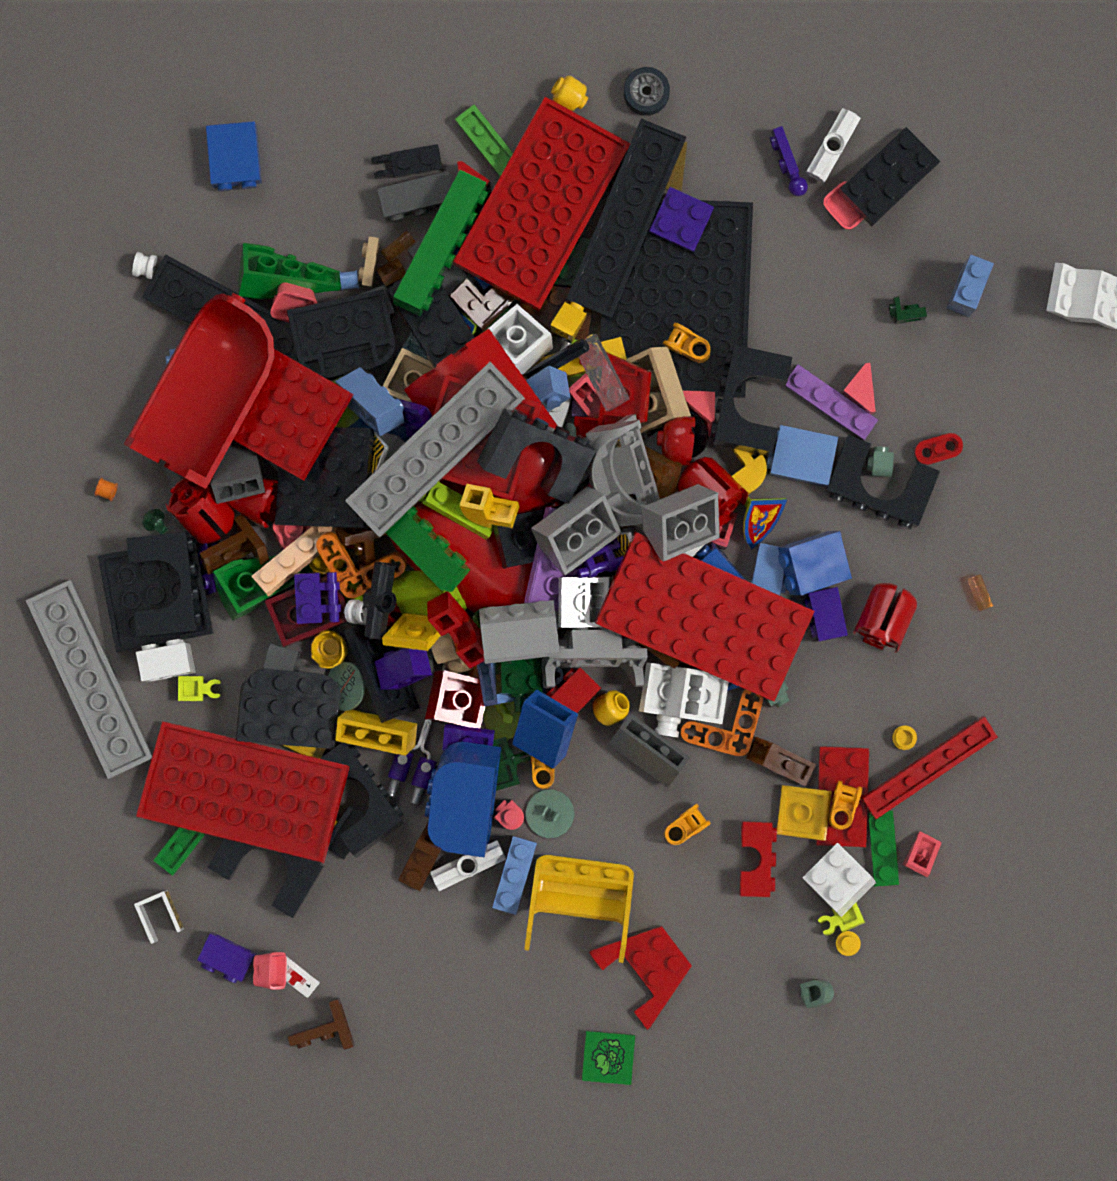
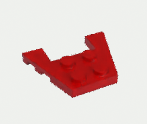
[574,343,651,437]
[589,926,692,1030]

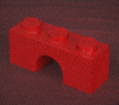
[427,591,485,669]
[739,821,777,897]

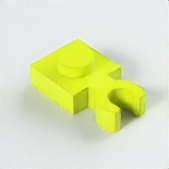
[178,676,221,701]
[818,902,865,936]

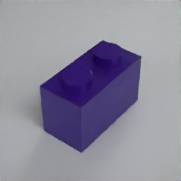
[804,587,848,642]
[375,647,432,690]
[197,932,257,983]

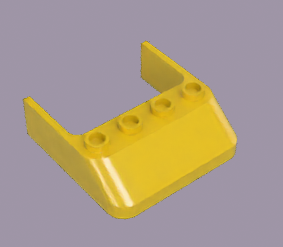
[524,855,634,963]

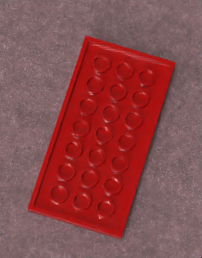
[453,97,631,311]
[594,532,814,701]
[136,721,350,863]

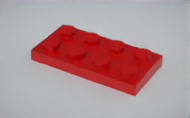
[816,747,869,847]

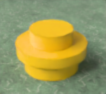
[892,726,917,750]
[836,931,861,956]

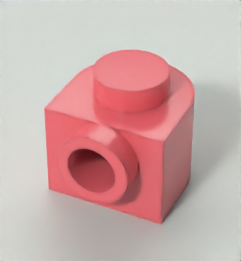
[495,800,524,830]

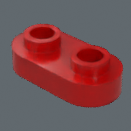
[914,433,963,465]

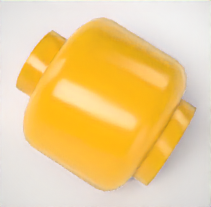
[551,75,588,111]
[593,690,630,726]

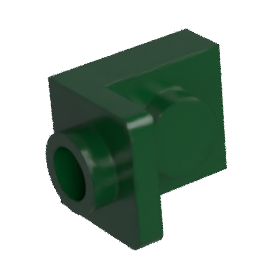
[889,296,927,324]

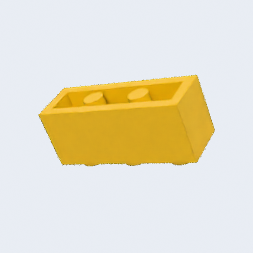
[335,710,417,756]

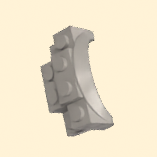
[586,414,660,527]
[541,627,648,688]

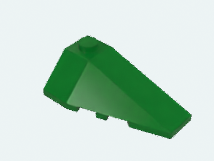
[238,243,341,299]
[212,555,315,621]

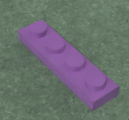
[785,364,878,441]

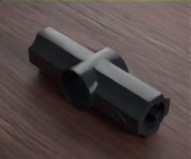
[363,562,396,639]

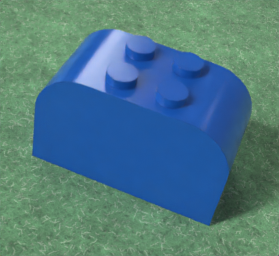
[425,742,501,858]

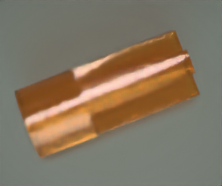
[381,230,416,262]
[967,574,993,611]

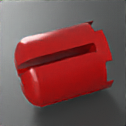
[678,457,748,527]
[165,478,235,544]
[853,583,917,653]

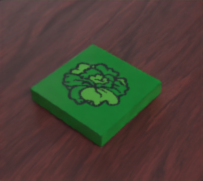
[582,1031,635,1085]

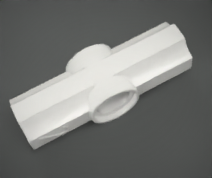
[806,108,861,183]
[430,840,506,891]

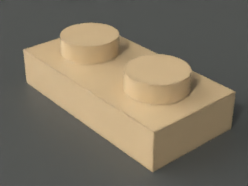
[358,237,380,289]

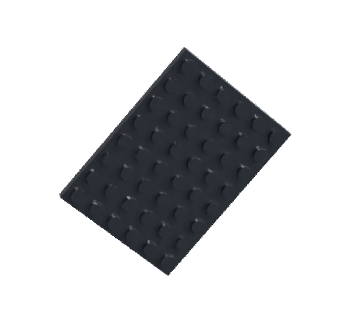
[598,196,753,398]

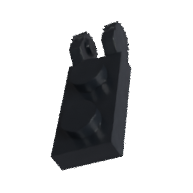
[371,144,443,179]

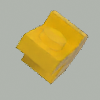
[731,448,767,495]
[459,484,520,528]

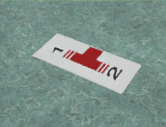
[286,956,320,998]

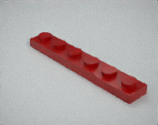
[861,716,998,819]

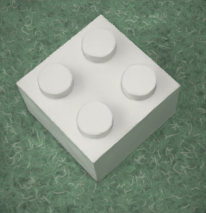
[488,304,553,375]
[136,639,196,682]
[802,843,876,917]

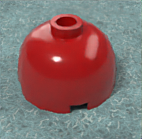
[657,416,695,466]

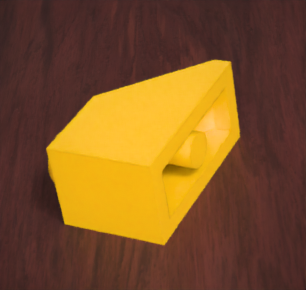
[551,301,587,342]

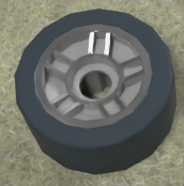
[623,67,670,116]

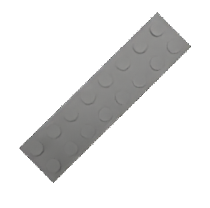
[345,362,525,537]
[26,580,153,779]

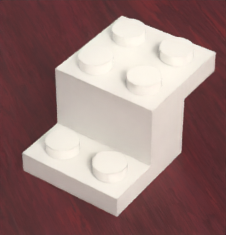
[1046,263,1117,329]
[558,576,615,627]
[639,662,729,724]

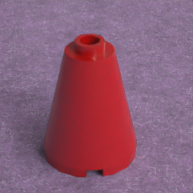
[227,478,278,528]

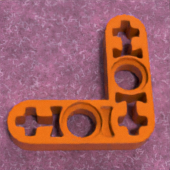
[316,531,407,599]
[680,689,763,756]

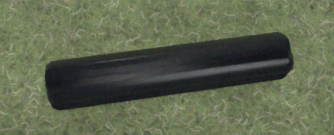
[525,339,590,379]

